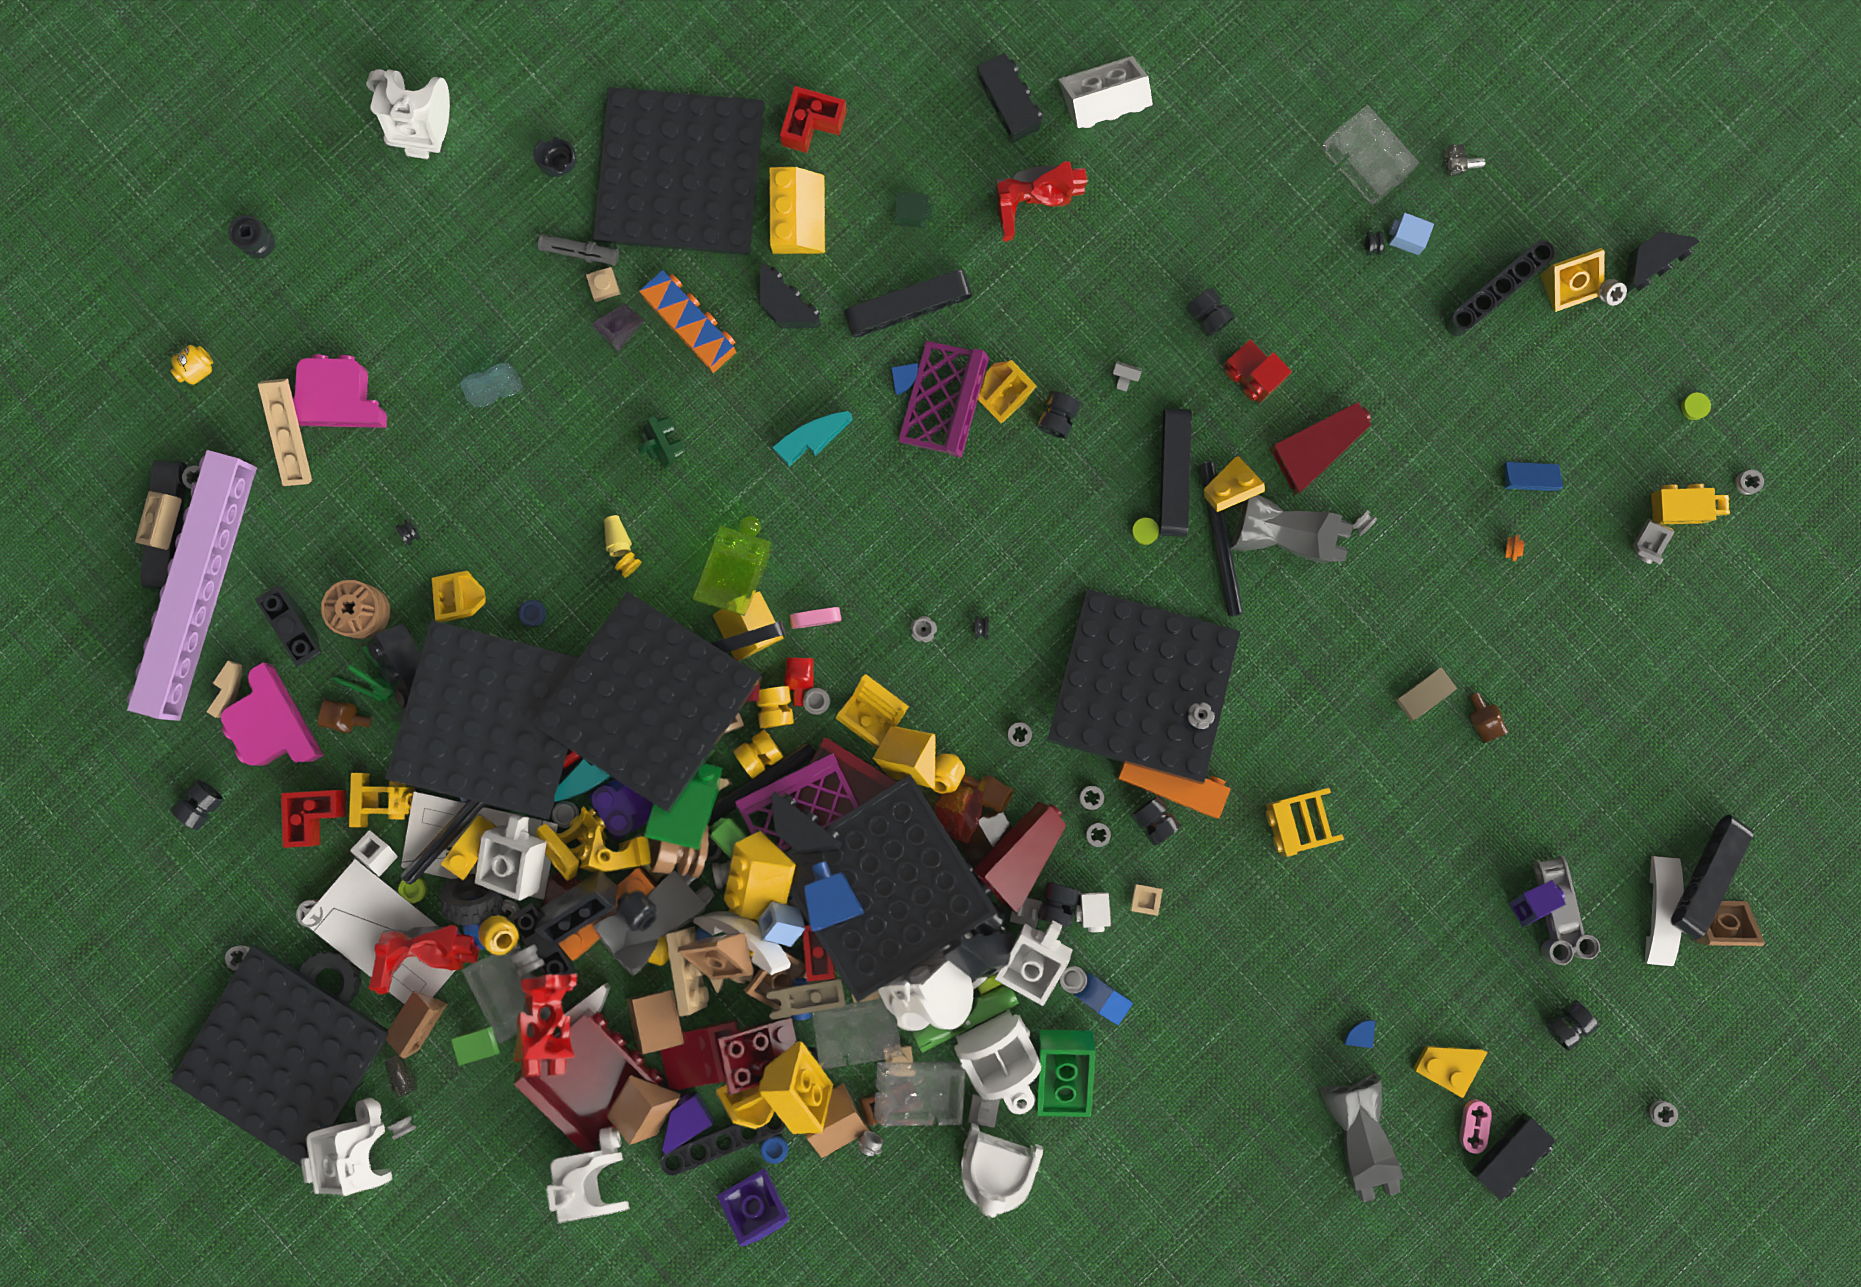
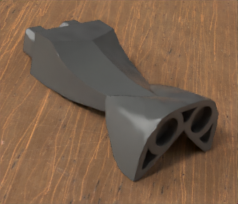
[1230,495,1353,564]
[594,870,714,976]
[1318,1073,1403,1202]

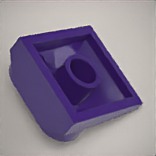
[589,779,654,841]
[717,1168,790,1247]

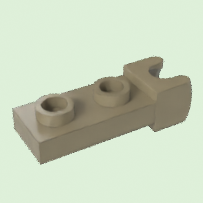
[766,978,846,1019]

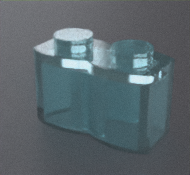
[460,363,523,407]

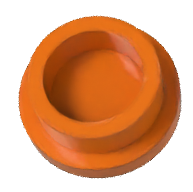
[1505,535,1524,561]

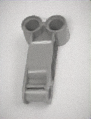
[1534,855,1600,965]

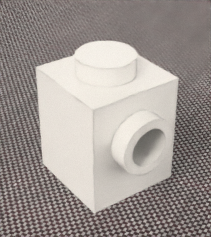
[350,830,398,877]
[1075,892,1111,932]

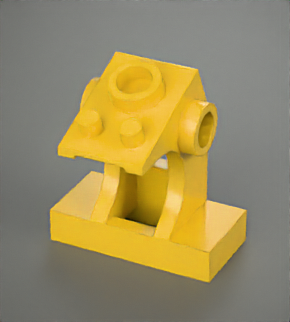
[349,773,415,827]
[536,807,607,881]
[579,826,651,873]

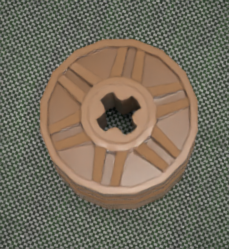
[321,580,390,639]
[649,825,709,878]

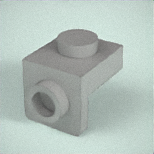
[1633,518,1674,564]

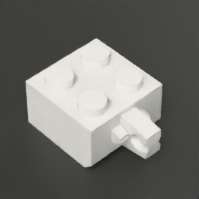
[475,814,547,900]
[995,921,1072,1006]

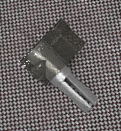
[1443,144,1485,177]

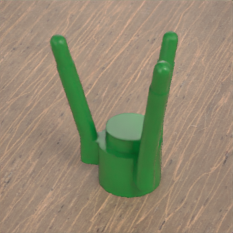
[332,646,395,702]

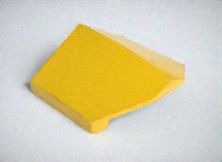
[978,360,1036,423]
[432,571,486,622]
[716,1085,775,1129]

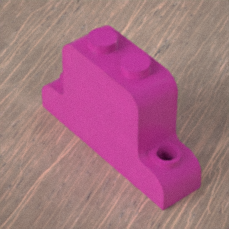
[292,354,387,428]
[221,662,324,766]

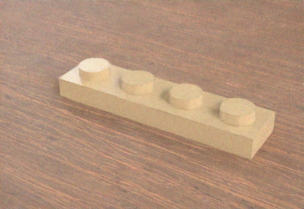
[258,379,312,486]

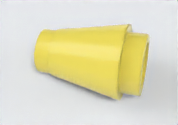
[604,516,632,557]

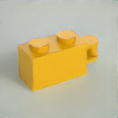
[1651,484,1730,524]

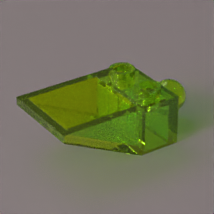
[693,516,772,616]

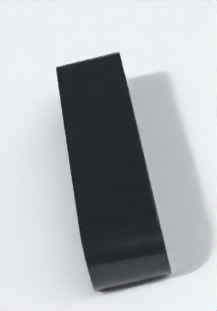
[1446,240,1555,336]
[843,270,973,338]
[1159,408,1192,537]
[140,460,187,589]
[1670,814,1754,940]

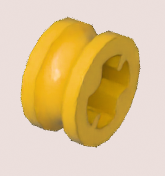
[615,552,641,578]

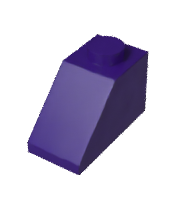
[1509,880,1566,928]
[663,1092,715,1155]

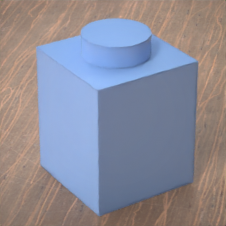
[1389,213,1434,255]
[758,902,805,946]

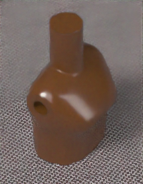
[1469,692,1509,744]
[318,699,372,733]
[962,775,1014,814]

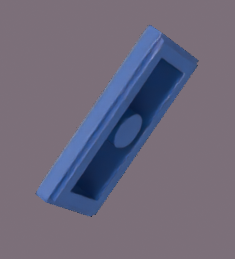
[1504,462,1563,491]

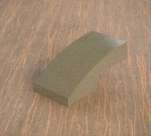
[1396,667,1457,722]

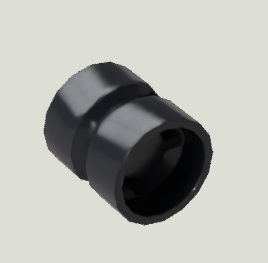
[228,215,275,259]
[1186,287,1235,338]
[1036,391,1081,439]
[170,779,224,830]
[1131,795,1181,846]
[1037,881,1080,927]
[1545,999,1599,1051]

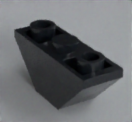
[1625,232,1700,293]
[760,264,821,328]
[255,585,322,667]
[772,792,843,854]
[508,902,575,975]
[942,931,1015,979]

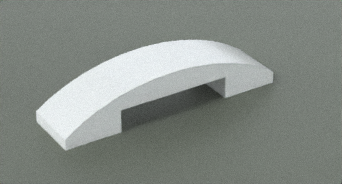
[1645,856,1684,966]
[694,911,791,975]

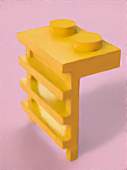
[836,674,909,750]
[1266,788,1344,857]

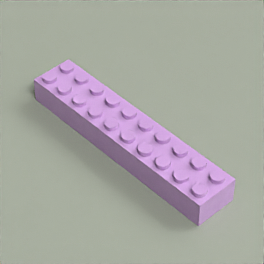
[127,450,257,721]

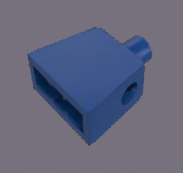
[804,862,864,931]

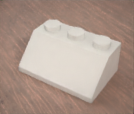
[1059,56,1152,128]

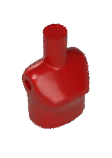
[784,657,814,706]

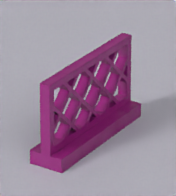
[899,341,989,458]
[736,754,859,852]

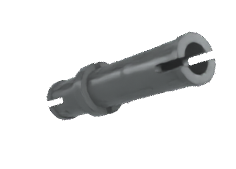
[538,234,619,266]

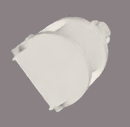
[366,69,450,159]
[879,946,973,1031]
[954,1009,1041,1114]
[301,1098,392,1196]
[962,1123,1043,1217]
[547,1127,629,1223]

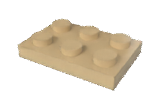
[666,926,709,1016]

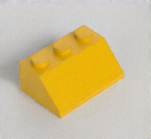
[770,167,825,254]
[724,831,795,920]
[759,1042,833,1134]

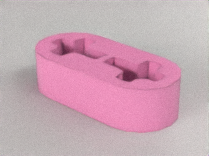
[790,607,841,629]
[1459,1100,1491,1153]

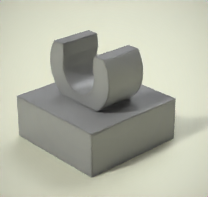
[1113,361,1142,391]
[1009,897,1042,928]
[968,1094,1000,1128]

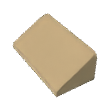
[135,491,181,550]

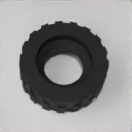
[440,874,503,925]
[299,950,362,1004]

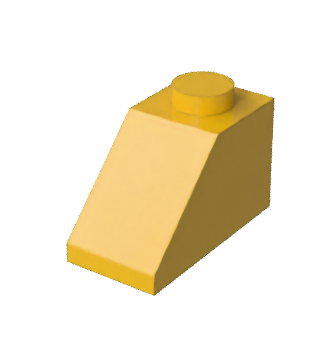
[441,814,498,880]

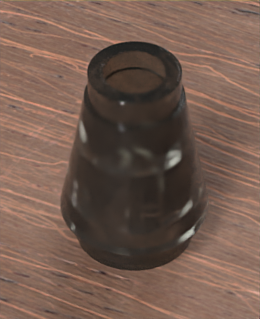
[384,1055,418,1098]

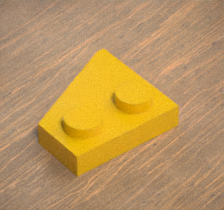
[1204,456,1265,512]
[1413,1046,1488,1098]

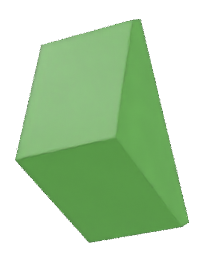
[451,1027,500,1066]

